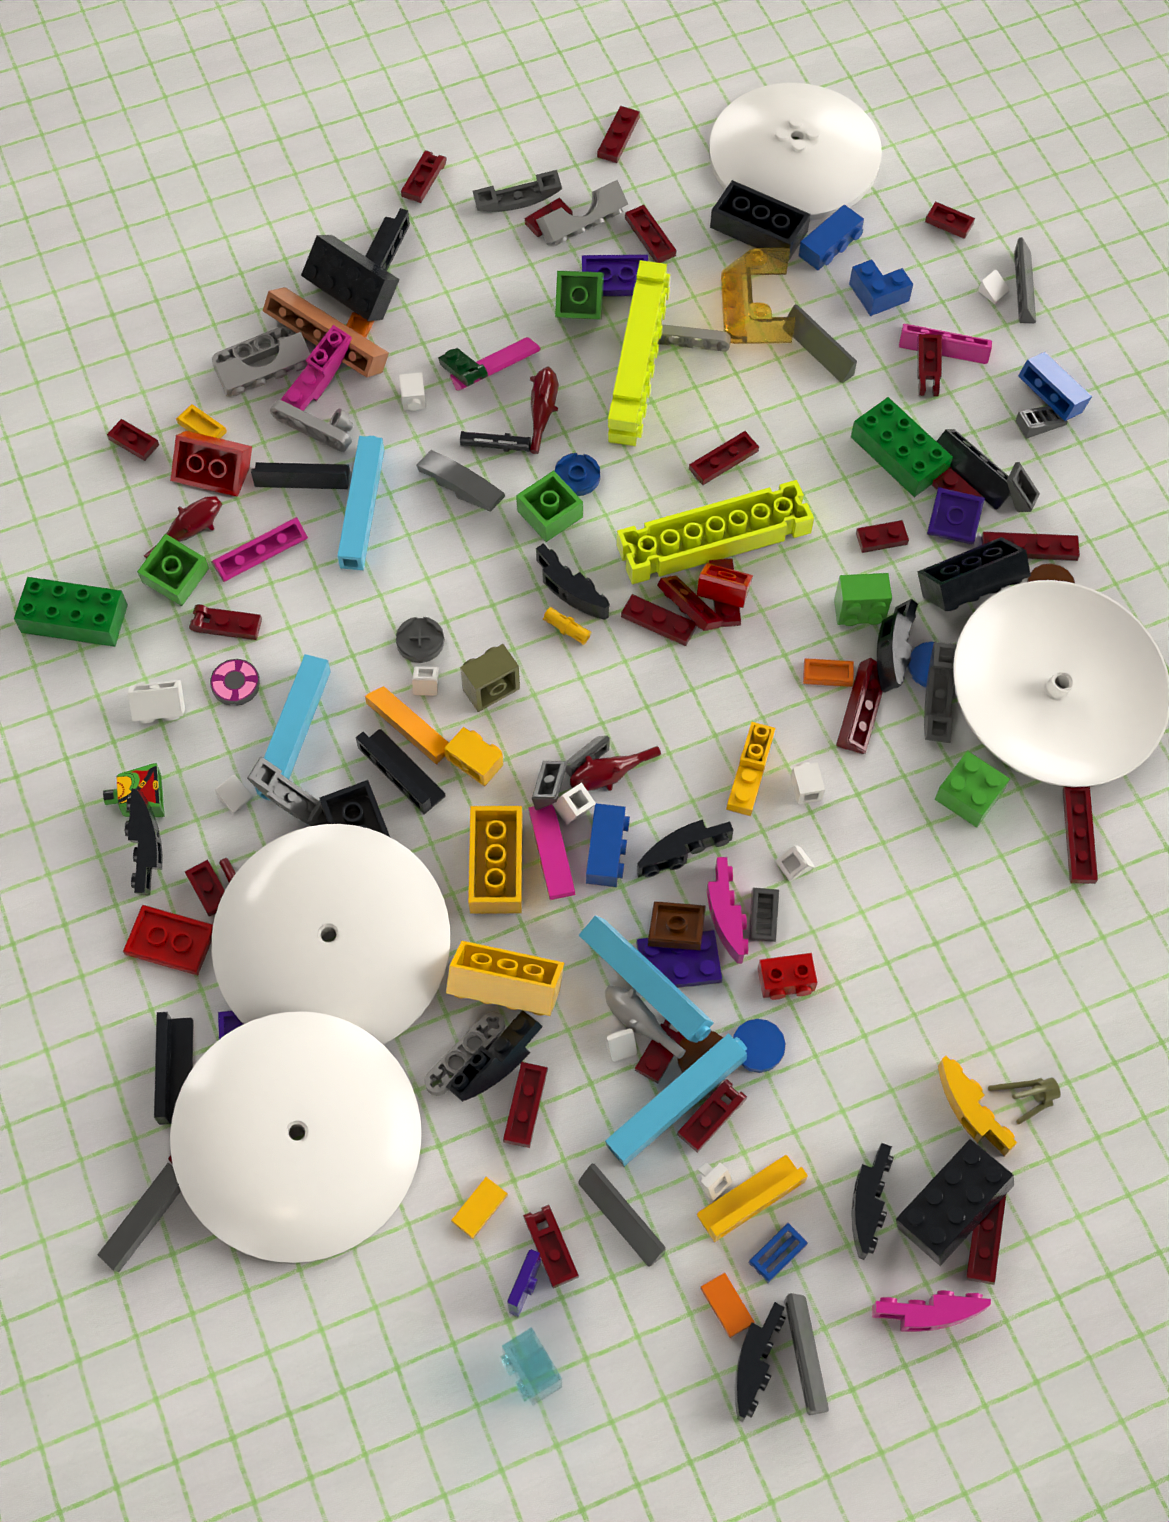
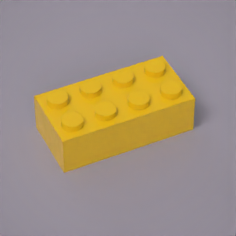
[468,806,523,914]
[446,941,564,1016]

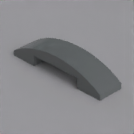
[472,170,562,212]
[924,641,957,743]
[247,757,328,826]

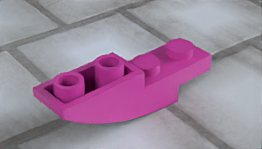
[280,325,352,411]
[707,857,749,964]
[872,1290,991,1332]

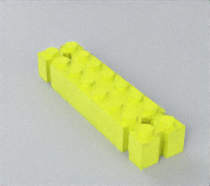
[608,260,671,446]
[616,480,814,585]

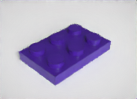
[582,255,648,296]
[636,930,722,988]

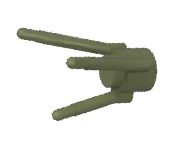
[988,1077,1061,1124]

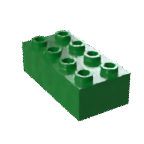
[851,397,953,497]
[14,577,128,647]

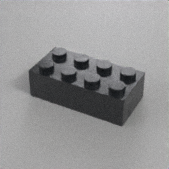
[710,180,811,262]
[301,235,400,321]
[917,537,1031,611]
[319,780,391,838]
[896,1139,1014,1266]

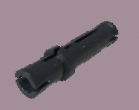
[460,431,531,452]

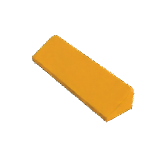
[365,686,449,765]

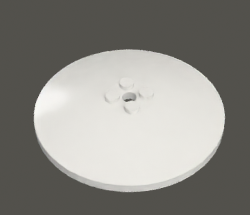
[709,83,881,221]

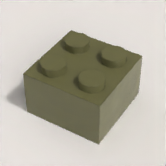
[460,644,520,712]

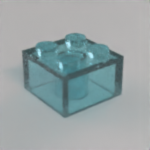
[500,1327,562,1405]

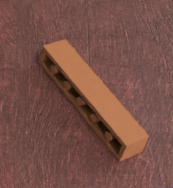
[263,287,389,378]

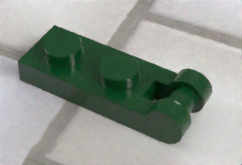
[438,348,488,387]

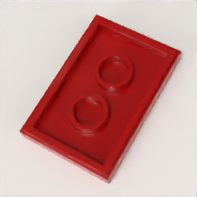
[123,905,213,976]

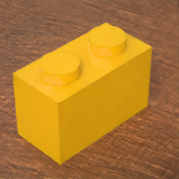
[444,727,503,787]

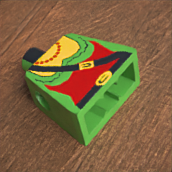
[103,763,165,817]

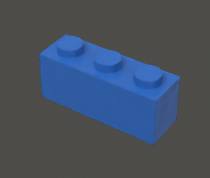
[798,204,864,270]
[1018,352,1092,421]
[586,803,630,887]

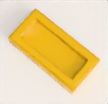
[176,404,227,438]
[451,1177,508,1239]

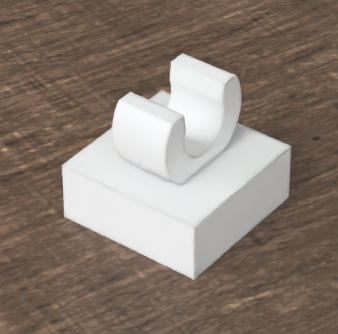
[698,1163,732,1201]

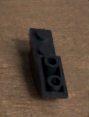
[536,543,610,620]
[877,599,918,693]
[124,789,163,895]
[637,819,734,878]
[446,1010,543,1102]
[851,1143,894,1260]
[735,1302,786,1422]

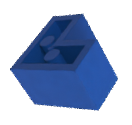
[849,259,913,316]

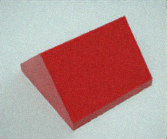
[697,563,753,608]

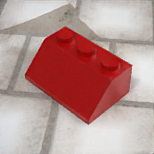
[170,431,252,497]

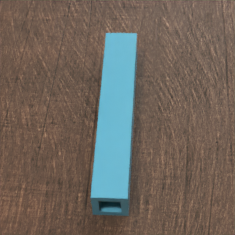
[337,436,384,571]
[255,654,331,800]
[579,915,714,1043]
[605,1033,747,1167]

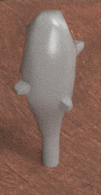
[605,985,686,1059]

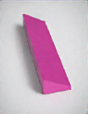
[899,323,992,364]
[450,337,541,391]
[211,517,308,582]

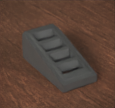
[1015,406,1068,439]
[1007,462,1040,512]
[749,887,779,942]

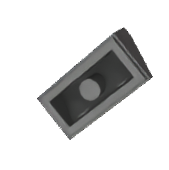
[565,736,610,777]
[532,761,568,810]

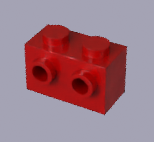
[757,953,818,1000]

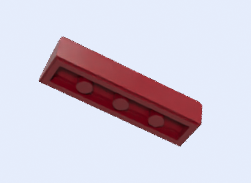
[836,658,883,754]

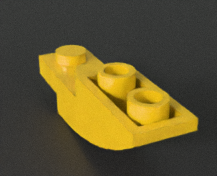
[726,722,776,816]
[938,1055,1017,1157]

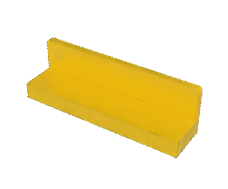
[697,1155,808,1242]

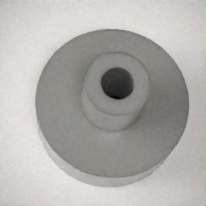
[329,408,353,431]

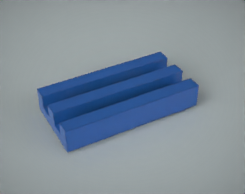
[748,1223,808,1283]

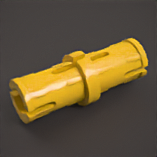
[543,607,592,645]

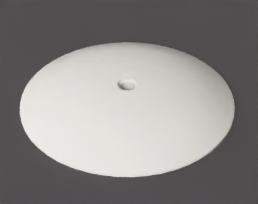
[953,580,1169,787]
[211,824,450,1045]
[170,1012,421,1263]

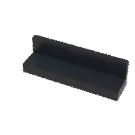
[365,208,410,271]
[936,429,1011,510]
[251,462,350,489]
[355,729,446,814]
[154,1012,194,1125]

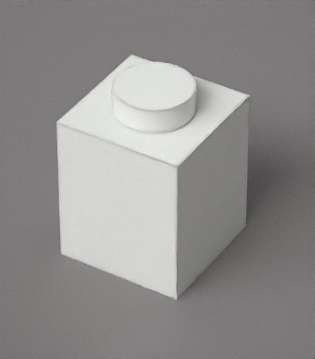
[399,372,426,411]
[791,762,825,804]
[552,783,596,825]

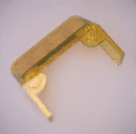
[721,248,795,344]

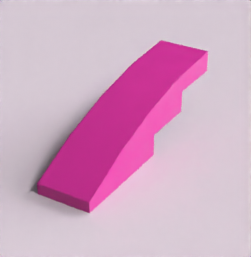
[528,804,575,900]

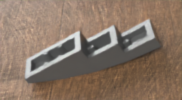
[416,450,505,512]

